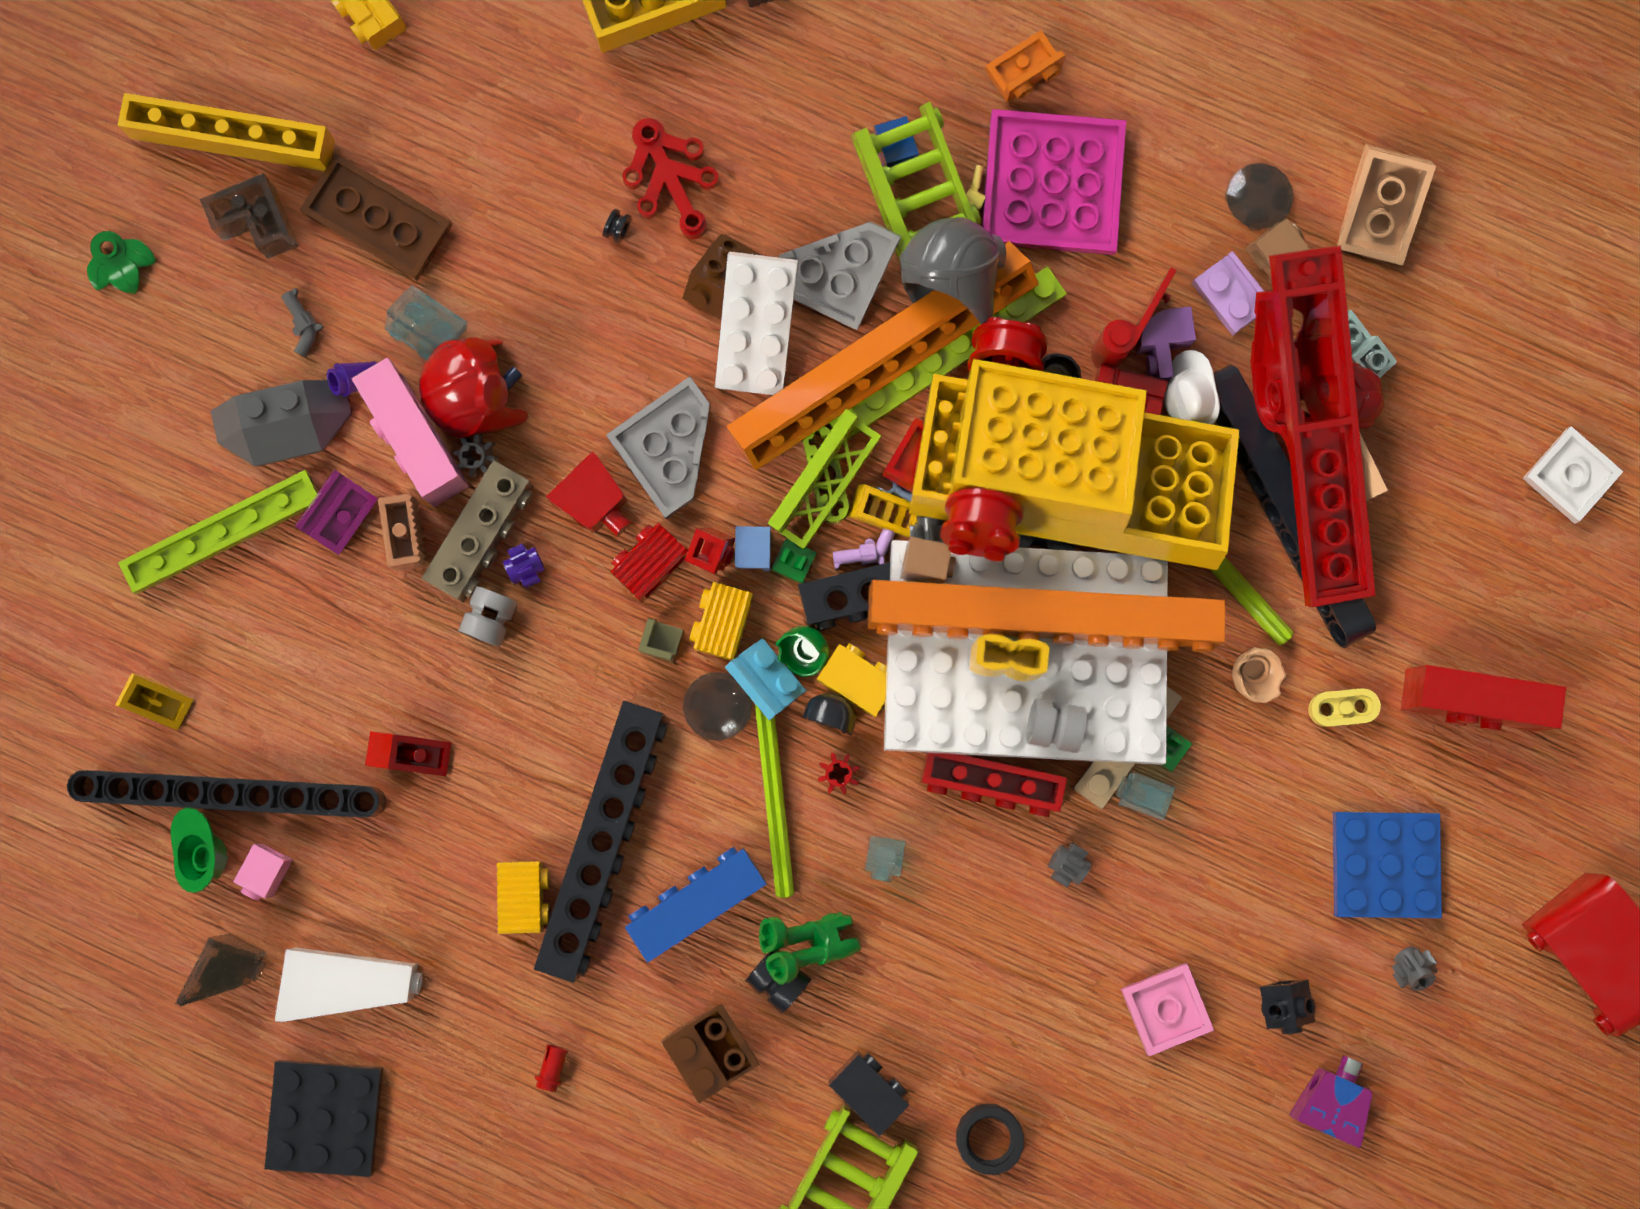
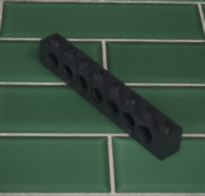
[798,534,1075,631]
[533,700,669,983]

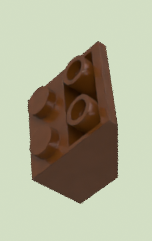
[661,1003,759,1104]

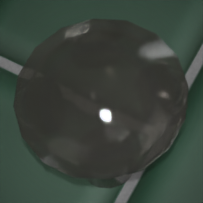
[1225,163,1293,231]
[683,672,752,741]

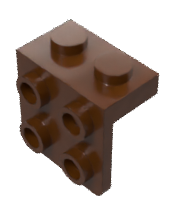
[682,234,763,320]

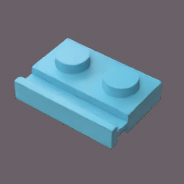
[725,638,806,720]

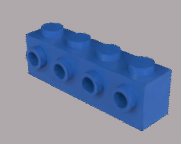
[625,847,767,963]

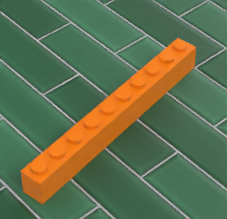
[726,241,1039,471]
[868,580,1225,653]

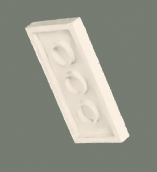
[715,252,798,395]

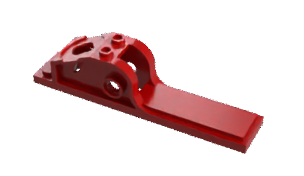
[1250,245,1376,607]

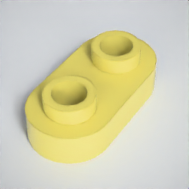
[1308,688,1381,727]

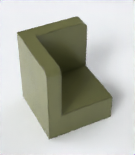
[638,618,684,663]

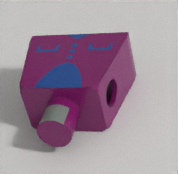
[1289,1055,1372,1148]

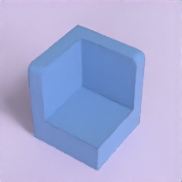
[735,526,771,572]

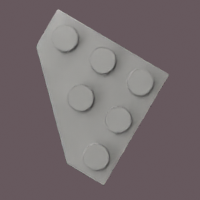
[778,221,902,330]
[606,377,710,519]

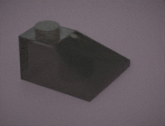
[175,933,266,1006]

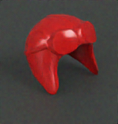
[419,337,528,438]

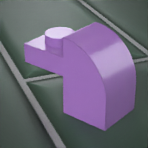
[1136,306,1196,383]

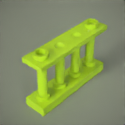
[850,102,981,262]
[779,1104,919,1209]

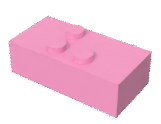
[352,357,470,508]

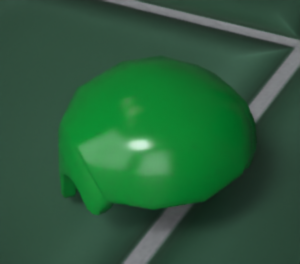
[775,625,829,677]

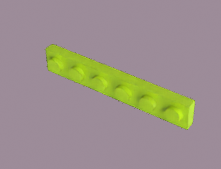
[118,470,318,594]

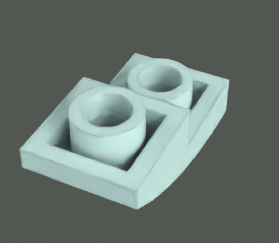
[1348,310,1397,378]

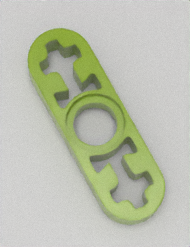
[803,426,849,524]

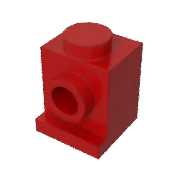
[684,528,735,574]

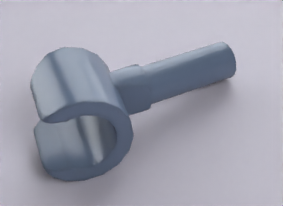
[877,476,912,502]

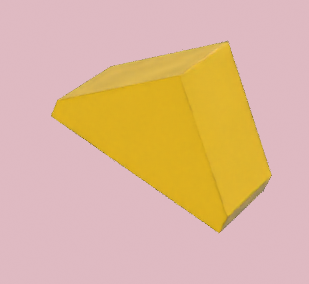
[115,673,194,730]

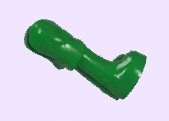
[759,912,861,984]

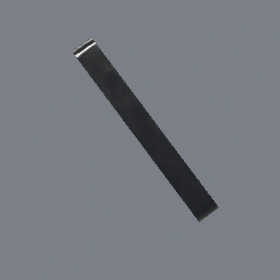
[1214,365,1376,648]
[67,770,386,818]

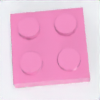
[1121,963,1214,1056]

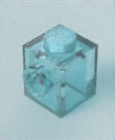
[1117,773,1175,821]
[864,835,906,882]

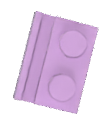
[1192,251,1263,336]

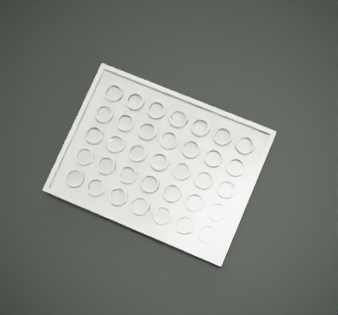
[884,540,1168,765]

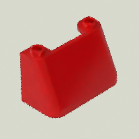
[1522,873,1640,1037]

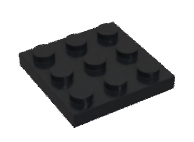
[264,1060,383,1177]

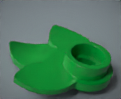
[87,231,156,294]

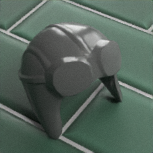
[900,217,1006,324]

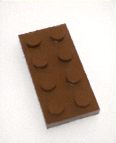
[300,153,453,281]

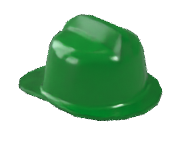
[171,808,228,893]

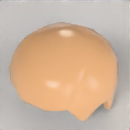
[1232,647,1286,703]

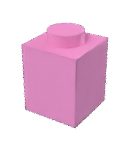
[233,844,293,901]

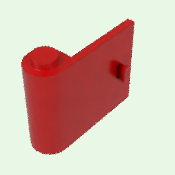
[1091,267,1177,368]

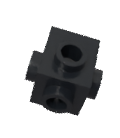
[1260,979,1316,1034]

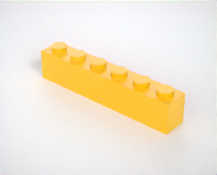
[117,93,335,171]

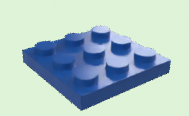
[1333,812,1442,918]

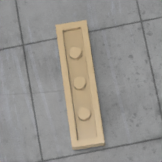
[1073,687,1182,809]

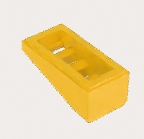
[848,484,918,538]

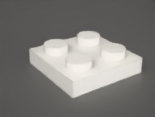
[1523,427,1623,524]

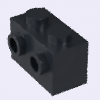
[828,1050,909,1137]

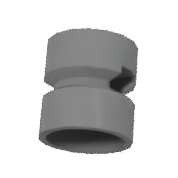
[458,586,518,647]
[1026,698,1087,753]

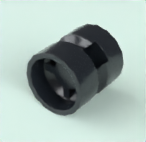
[745,950,811,1014]

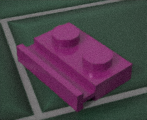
[295,469,378,555]

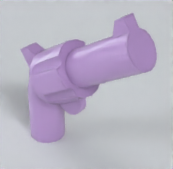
[833,528,896,570]

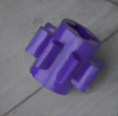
[503,544,545,588]

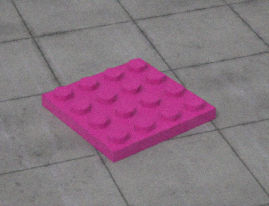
[982,109,1126,255]

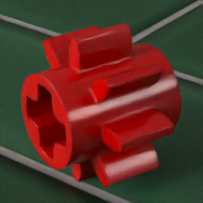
[818,753,860,795]

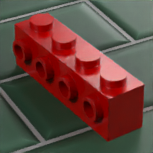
[920,753,1067,818]

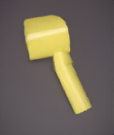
[966,165,985,212]

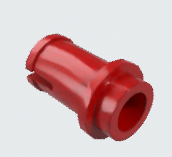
[534,1044,569,1092]

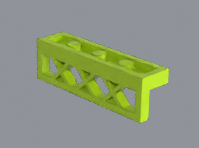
[768,409,882,550]

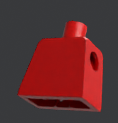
[546,451,631,537]

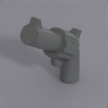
[281,288,324,357]

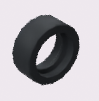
[956,1104,1024,1175]

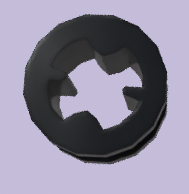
[603,209,631,244]

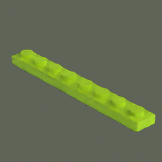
[828,266,1067,441]

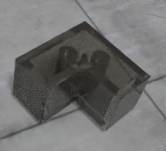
[200,173,299,259]

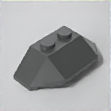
[211,380,352,467]

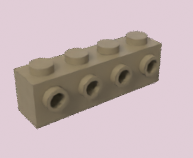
[422,460,534,603]

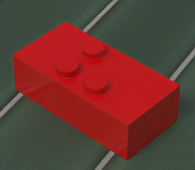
[1401,665,1567,732]

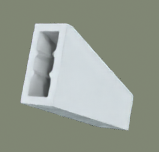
[275,947,422,1022]

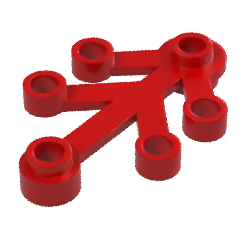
[622,118,719,240]

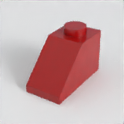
[365,731,452,776]

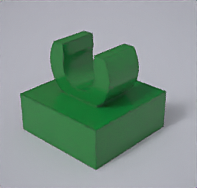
[771,538,817,584]
[1161,725,1192,772]

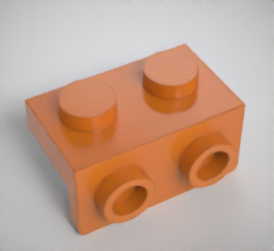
[985,30,1066,102]

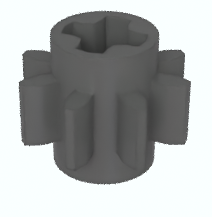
[453,434,499,477]
[909,515,946,543]
[1048,843,1091,887]
[1392,947,1438,991]

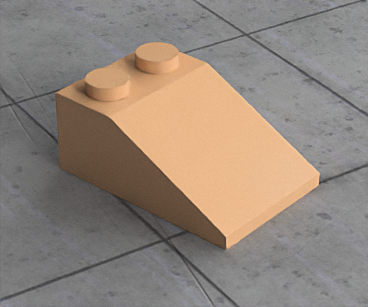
[1337,144,1436,266]

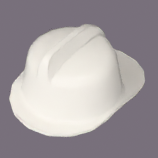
[1164,350,1220,425]

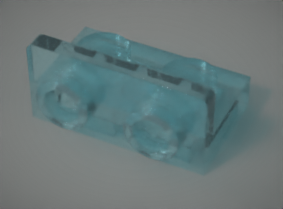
[385,285,467,360]

